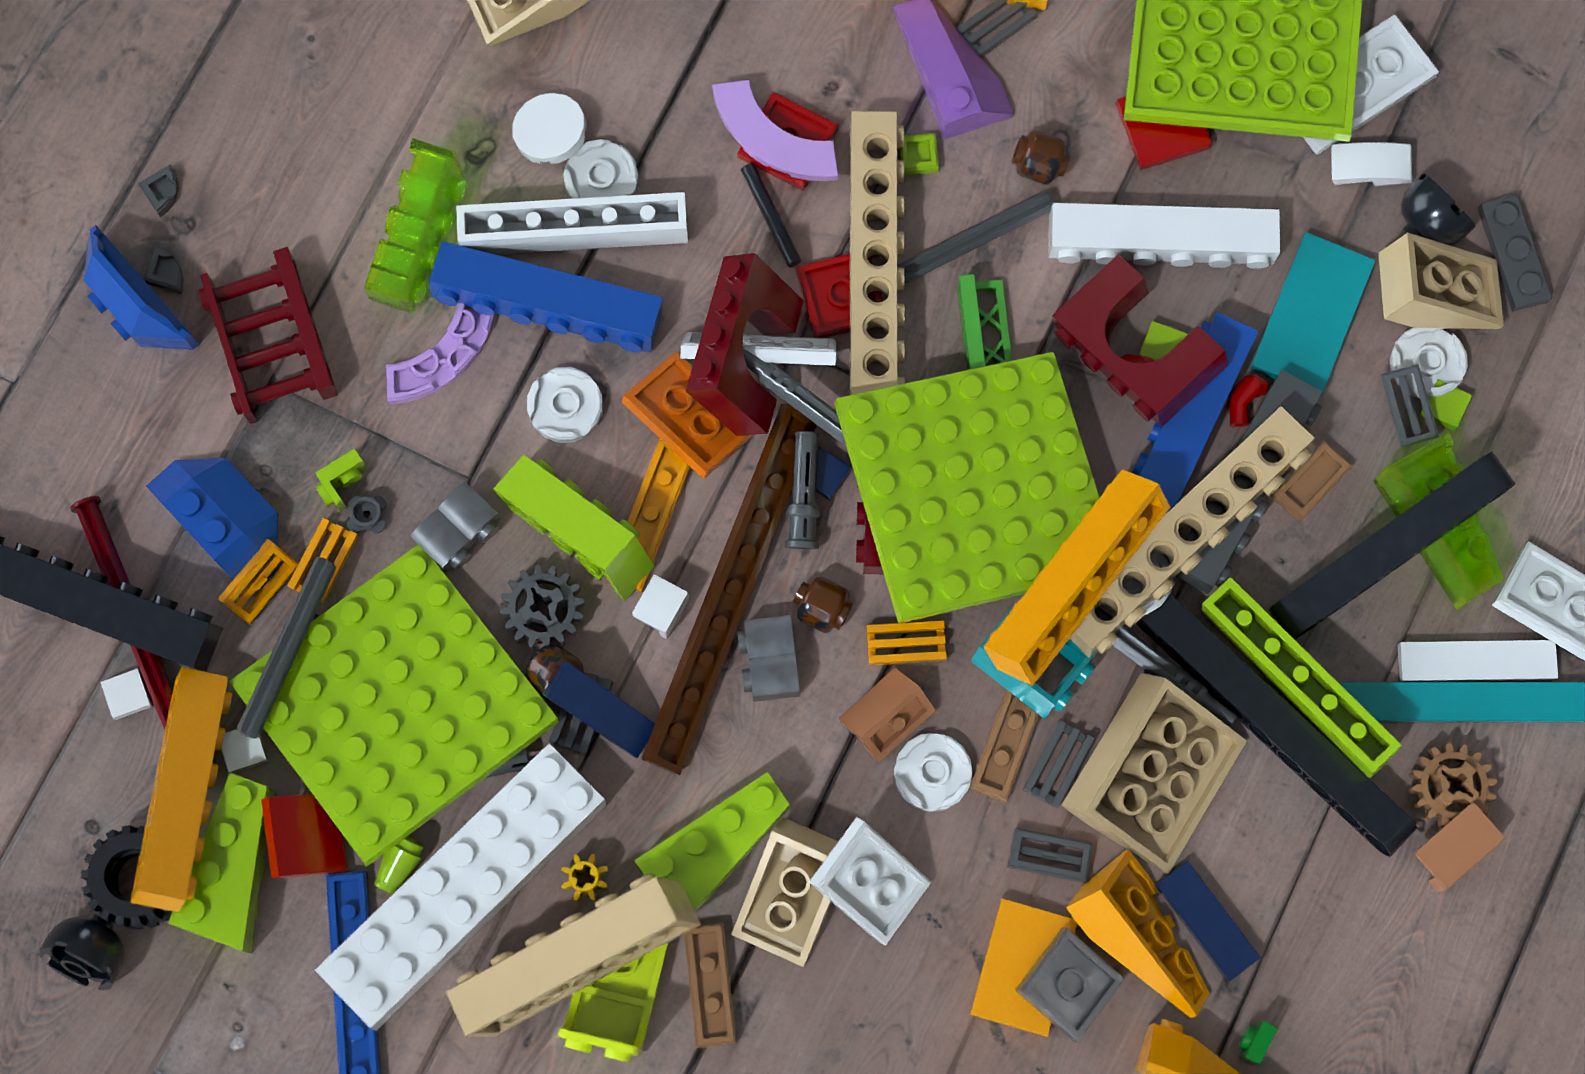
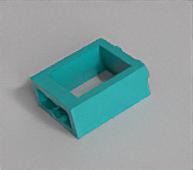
[971,594,1098,719]

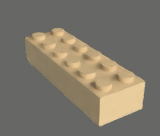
[446,874,701,1036]

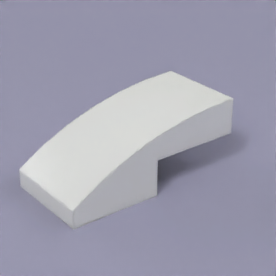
[1331,143,1412,186]

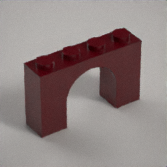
[686,253,804,436]
[1052,254,1228,427]

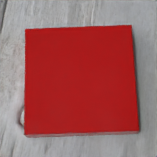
[737,92,838,191]
[1116,96,1212,170]
[796,253,883,338]
[261,794,347,879]

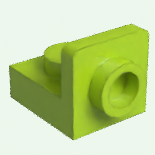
[315,448,368,512]

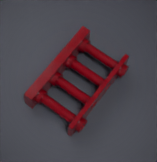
[198,247,338,424]

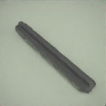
[897,191,1054,284]
[237,557,336,739]

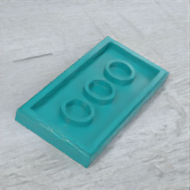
[1249,232,1376,396]

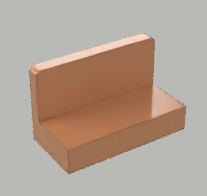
[839,668,936,762]
[1415,803,1506,893]

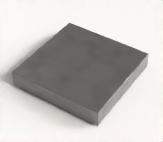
[1015,928,1125,1042]

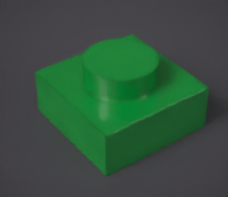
[1238,1021,1278,1065]

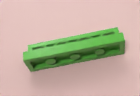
[957,274,1012,370]

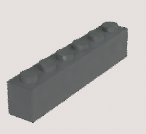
[1175,370,1322,594]

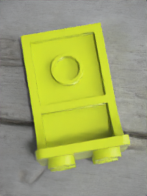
[558,942,669,1063]

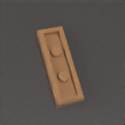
[969,689,1039,803]
[684,923,737,1048]

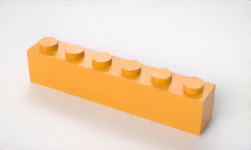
[983,469,1170,686]
[130,667,232,912]

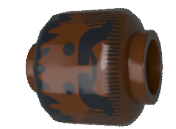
[1012,130,1070,185]
[793,576,854,633]
[526,644,584,700]

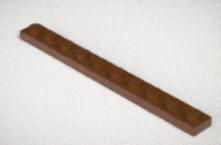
[641,403,817,775]

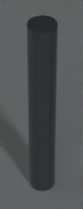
[741,163,802,267]

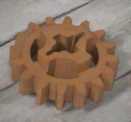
[1408,743,1497,828]

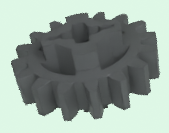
[500,565,585,650]

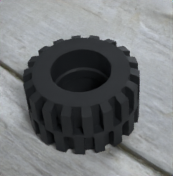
[81,825,172,929]

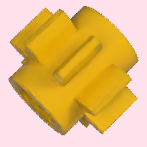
[561,854,609,902]

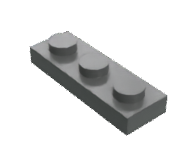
[1477,195,1552,312]

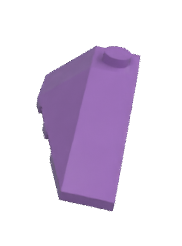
[893,0,1014,140]

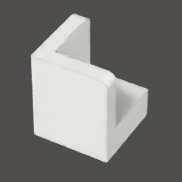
[633,574,689,639]

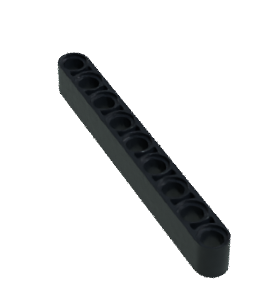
[1136,594,1417,857]

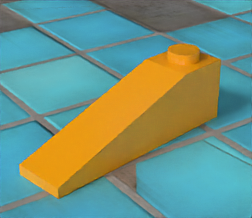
[1066,849,1210,1019]
[1134,1019,1240,1074]

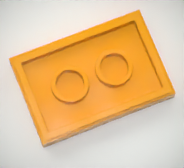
[970,898,1077,1037]

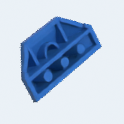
[84,225,199,350]
[146,458,278,580]

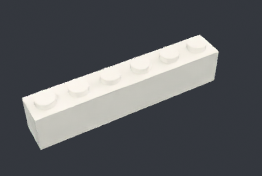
[456,192,688,254]
[1049,203,1280,269]

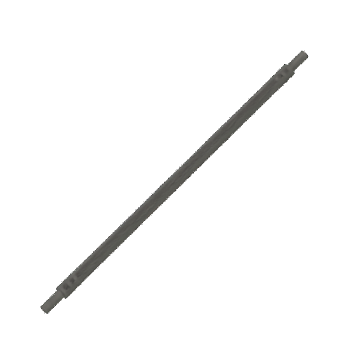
[743,347,1238,727]

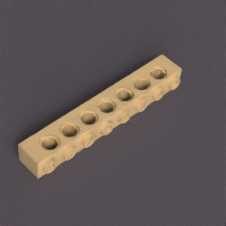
[850,111,905,395]
[1070,406,1315,658]

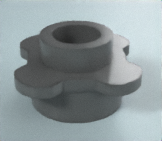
[347,495,387,534]

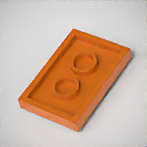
[622,351,754,479]

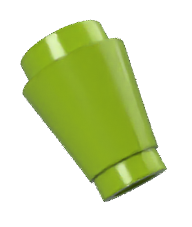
[374,836,424,894]

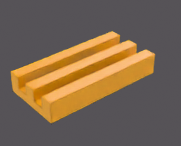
[287,518,359,605]
[218,539,298,625]
[866,621,947,666]

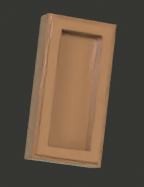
[1272,440,1353,522]

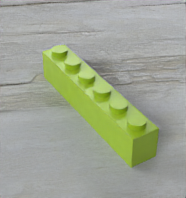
[1201,577,1402,779]

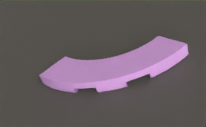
[712,80,838,181]
[386,303,496,405]

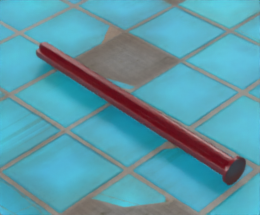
[70,496,173,730]

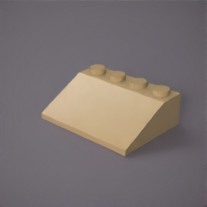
[1061,673,1247,874]

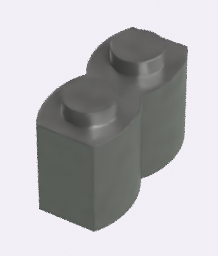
[410,482,500,572]
[738,615,800,702]

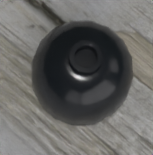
[1401,173,1476,246]
[39,914,124,990]

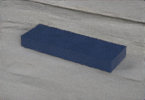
[542,661,655,758]
[1155,861,1261,982]

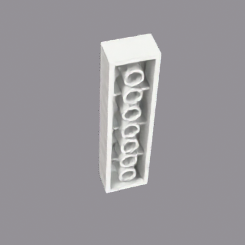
[315,743,607,1031]

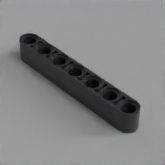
[1269,452,1516,640]

